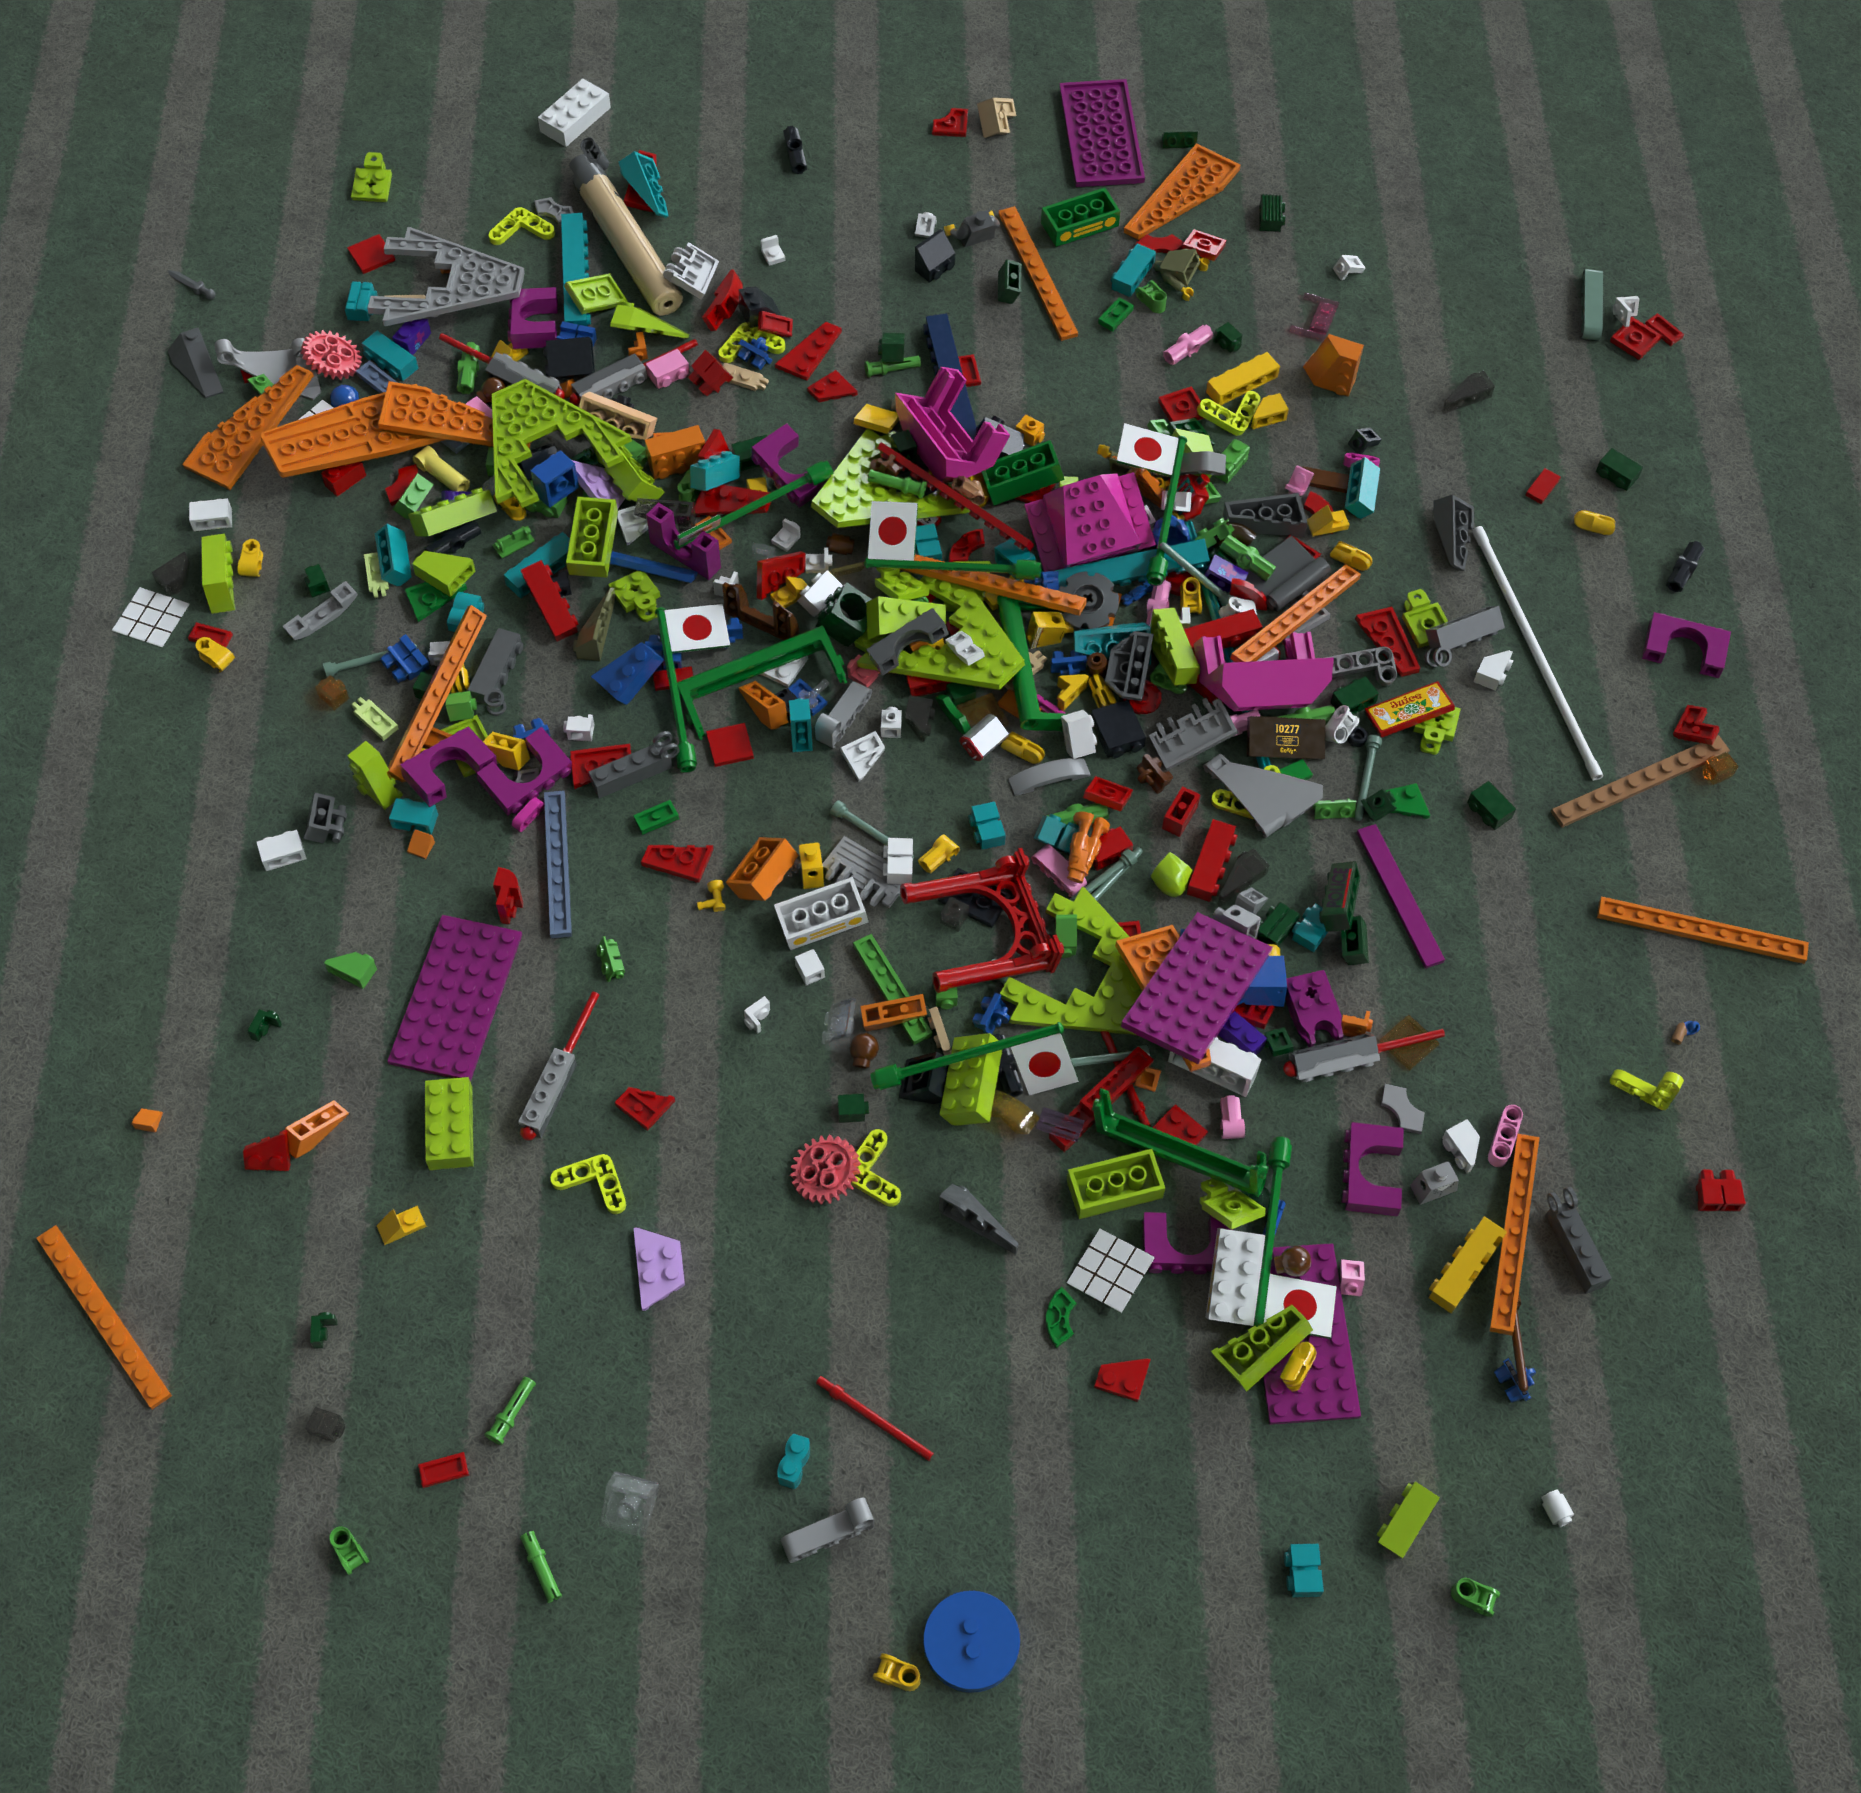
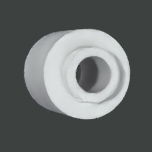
[1541,1490,1574,1527]

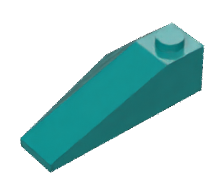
[618,151,669,218]
[1074,622,1151,665]

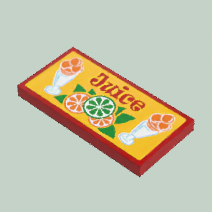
[1365,681,1455,738]

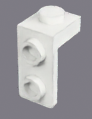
[1613,296,1639,327]

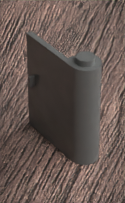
[1245,535,1331,611]

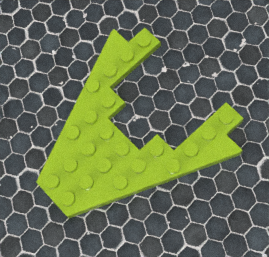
[492,379,632,508]
[811,428,970,528]
[854,576,1025,690]
[1000,887,1142,1035]

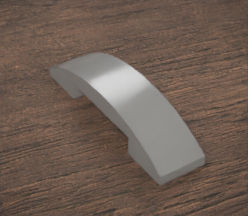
[283,581,358,640]
[1008,758,1091,796]

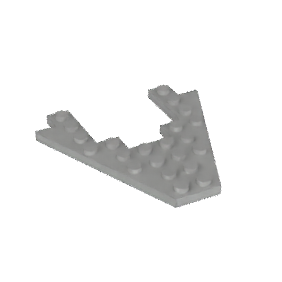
[368,227,525,326]

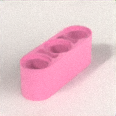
[1031,844,1087,897]
[1488,1105,1523,1167]

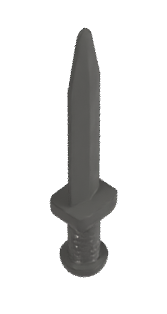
[168,270,216,300]

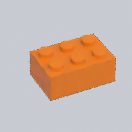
[645,425,705,480]
[726,837,799,901]

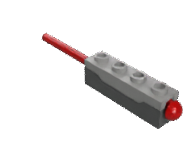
[439,333,565,399]
[569,339,698,407]
[518,992,599,1140]
[1283,1029,1445,1082]

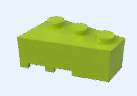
[347,741,403,810]
[1377,1481,1440,1558]

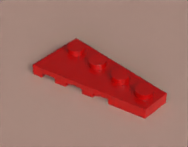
[691,485,771,517]

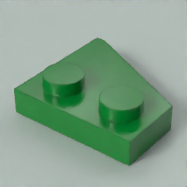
[1386,783,1430,819]

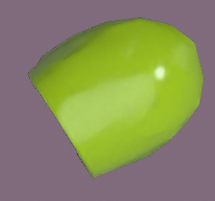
[1151,852,1193,898]

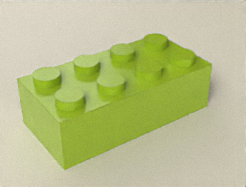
[566,497,618,578]
[940,1033,1002,1126]
[425,1077,474,1170]
[1066,1149,1165,1219]

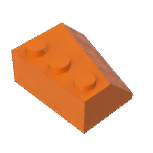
[1303,334,1364,396]

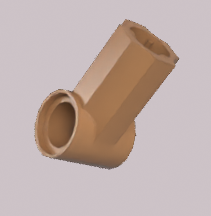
[951,475,985,506]

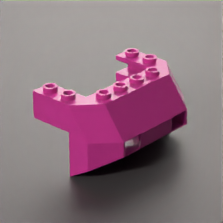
[895,366,1010,483]
[1194,632,1334,711]

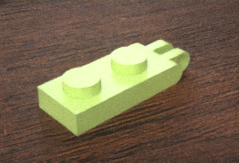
[364,552,389,598]
[351,697,399,741]

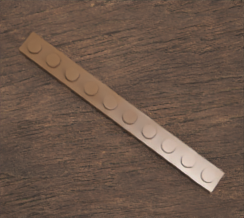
[1551,735,1730,828]

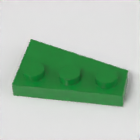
[405,582,467,622]

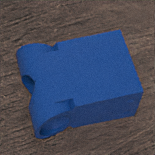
[1237,956,1287,1007]

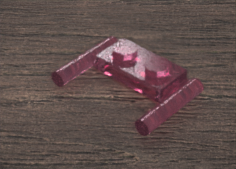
[1289,292,1339,342]

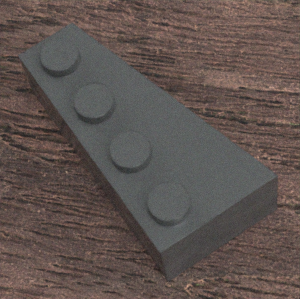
[1222,493,1307,537]

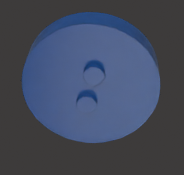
[924,1591,1020,1692]

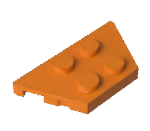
[1127,468,1178,514]

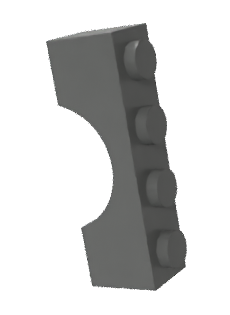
[866,608,949,676]

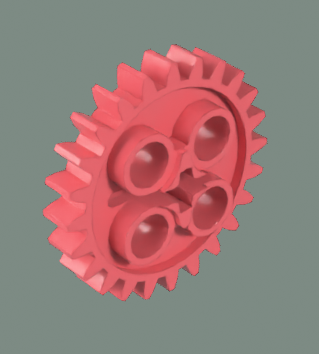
[301,330,362,380]
[790,1135,861,1205]

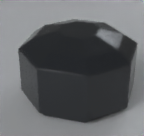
[1347,727,1368,747]

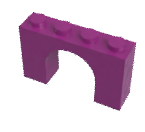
[508,287,558,349]
[751,423,831,508]
[646,502,721,580]
[1642,612,1731,678]
[400,726,497,807]
[477,727,572,816]
[1341,1122,1404,1216]
[1142,1212,1233,1274]

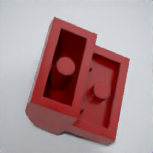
[493,867,523,925]

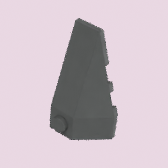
[168,327,224,398]
[1432,494,1474,571]
[939,1184,1019,1254]

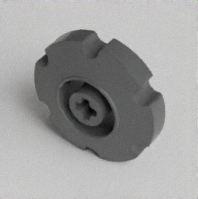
[1058,572,1119,631]

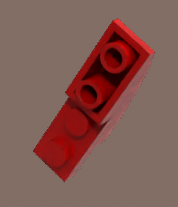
[702,269,743,331]

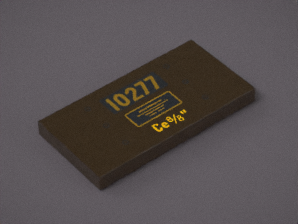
[1247,716,1325,760]

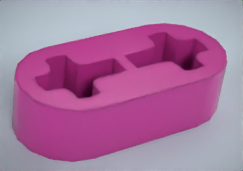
[1343,453,1380,467]
[512,797,545,832]

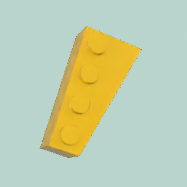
[1429,1216,1507,1314]

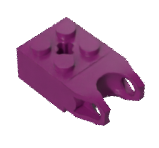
[1285,970,1344,1047]

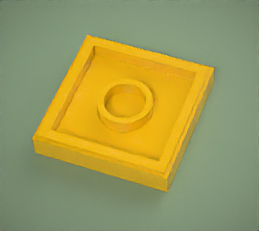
[853,404,899,434]

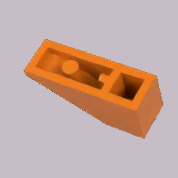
[739,681,788,729]
[860,994,927,1032]
[285,1100,349,1159]

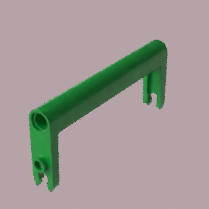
[997,595,1067,732]
[677,626,847,740]
[1092,1088,1269,1197]

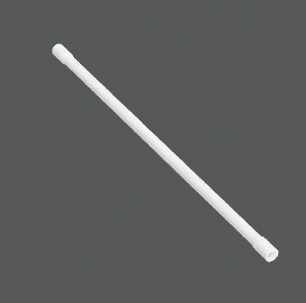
[1472,526,1604,781]

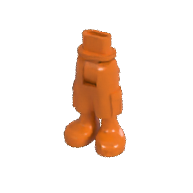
[1067,812,1110,884]

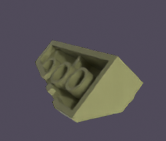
[573,587,616,661]

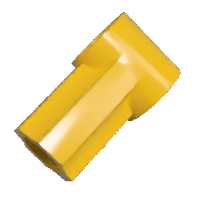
[918,834,960,874]

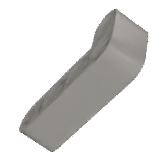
[1153,451,1226,477]
[1325,647,1397,686]
[815,681,872,748]
[780,1497,874,1563]

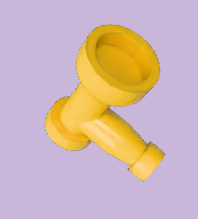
[697,880,726,912]

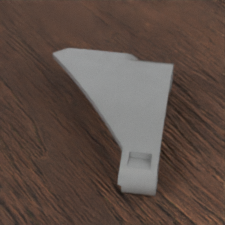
[215,338,321,400]
[1203,754,1323,838]

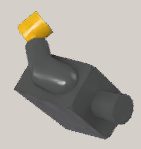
[944,210,1000,248]

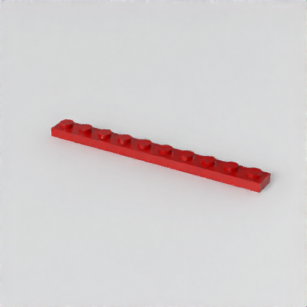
[877,442,1034,551]

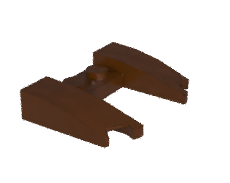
[722,582,799,640]

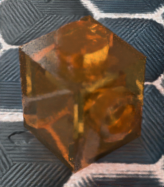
[315,675,349,711]
[1702,752,1738,785]

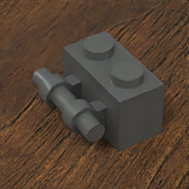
[304,793,347,843]

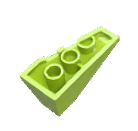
[610,302,690,338]

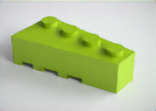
[202,533,235,614]
[866,596,946,640]
[1150,608,1200,685]
[1211,1305,1313,1392]

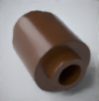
[826,533,855,555]
[1087,652,1108,678]

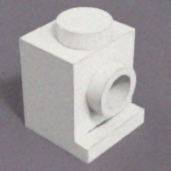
[881,707,902,738]
[563,714,594,741]

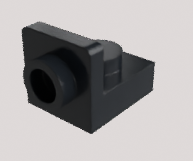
[1348,428,1382,454]

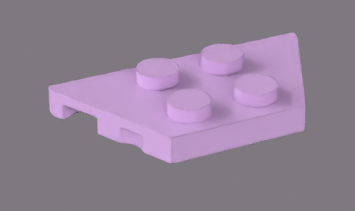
[572,460,625,508]
[634,1228,685,1311]

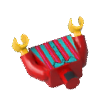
[1156,474,1210,521]

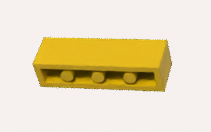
[1206,352,1280,405]

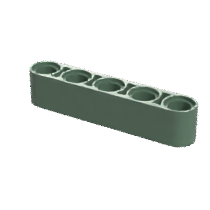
[1581,269,1603,341]

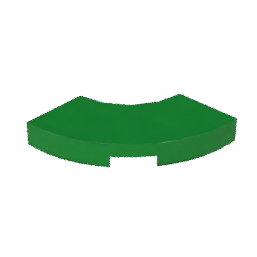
[935,694,971,735]
[1046,1287,1076,1349]

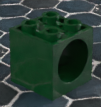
[815,582,872,647]

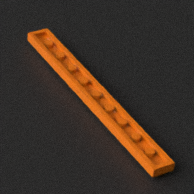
[999,206,1078,341]
[900,554,1087,616]
[1230,564,1361,662]
[387,605,487,783]
[1597,896,1809,964]
[1490,1134,1540,1336]
[37,1225,172,1410]

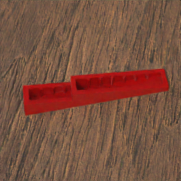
[1049,1046,1154,1152]

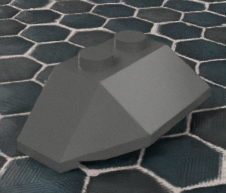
[1105,631,1153,701]

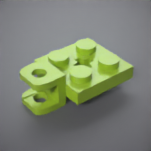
[351,152,392,202]
[875,567,930,600]
[608,571,661,622]
[1402,589,1448,648]
[1414,707,1461,755]
[1199,1178,1266,1229]

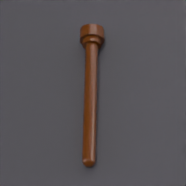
[1512,1295,1528,1392]

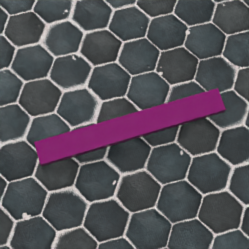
[1357,824,1445,969]

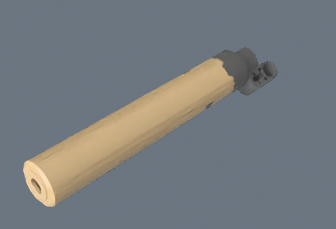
[569,137,683,316]

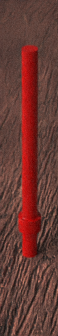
[1100,1031,1151,1127]
[816,1376,934,1461]

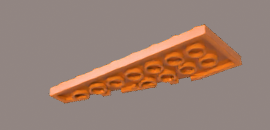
[1123,143,1241,240]
[182,365,314,490]
[378,381,531,449]
[1115,925,1211,1072]

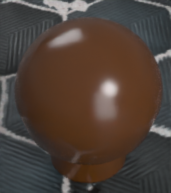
[476,377,506,404]
[849,1033,879,1069]
[1274,1246,1312,1277]

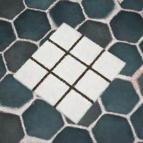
[112,587,189,647]
[1067,1229,1154,1313]

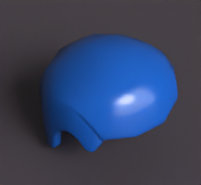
[330,385,359,408]

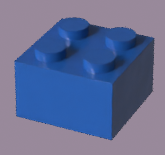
[531,450,579,508]

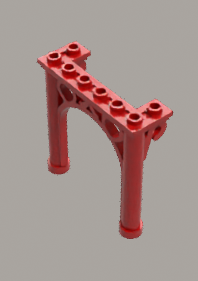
[900,848,1064,993]

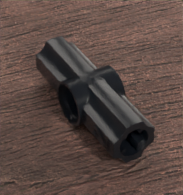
[783,126,807,174]
[424,520,482,554]
[1666,541,1705,592]
[993,1034,1023,1099]

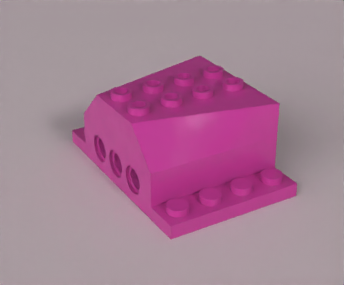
[1024,472,1156,572]

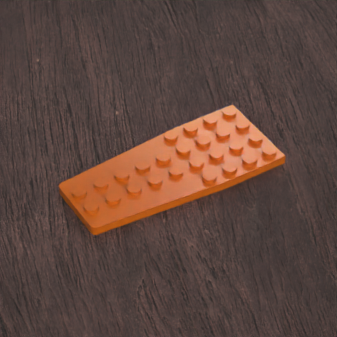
[261,384,446,478]

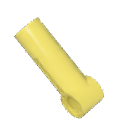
[413,445,470,491]

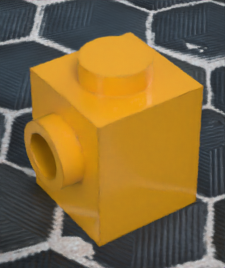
[1015,415,1045,446]

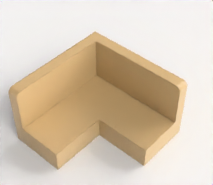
[977,98,1016,138]

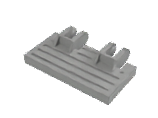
[663,242,719,299]
[1149,698,1238,770]
[822,836,901,908]

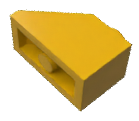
[1251,393,1289,429]
[483,732,530,771]

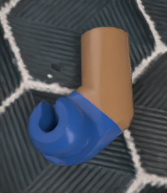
[1671,1021,1700,1045]

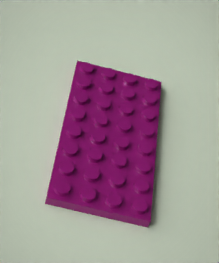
[1059,79,1145,187]
[1121,912,1273,1064]
[388,915,522,1082]
[1254,1243,1361,1425]

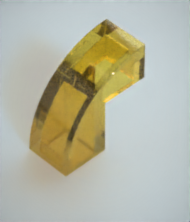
[991,1090,1040,1134]

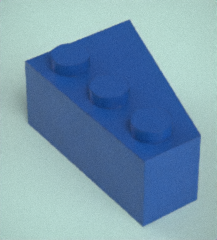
[591,642,664,705]

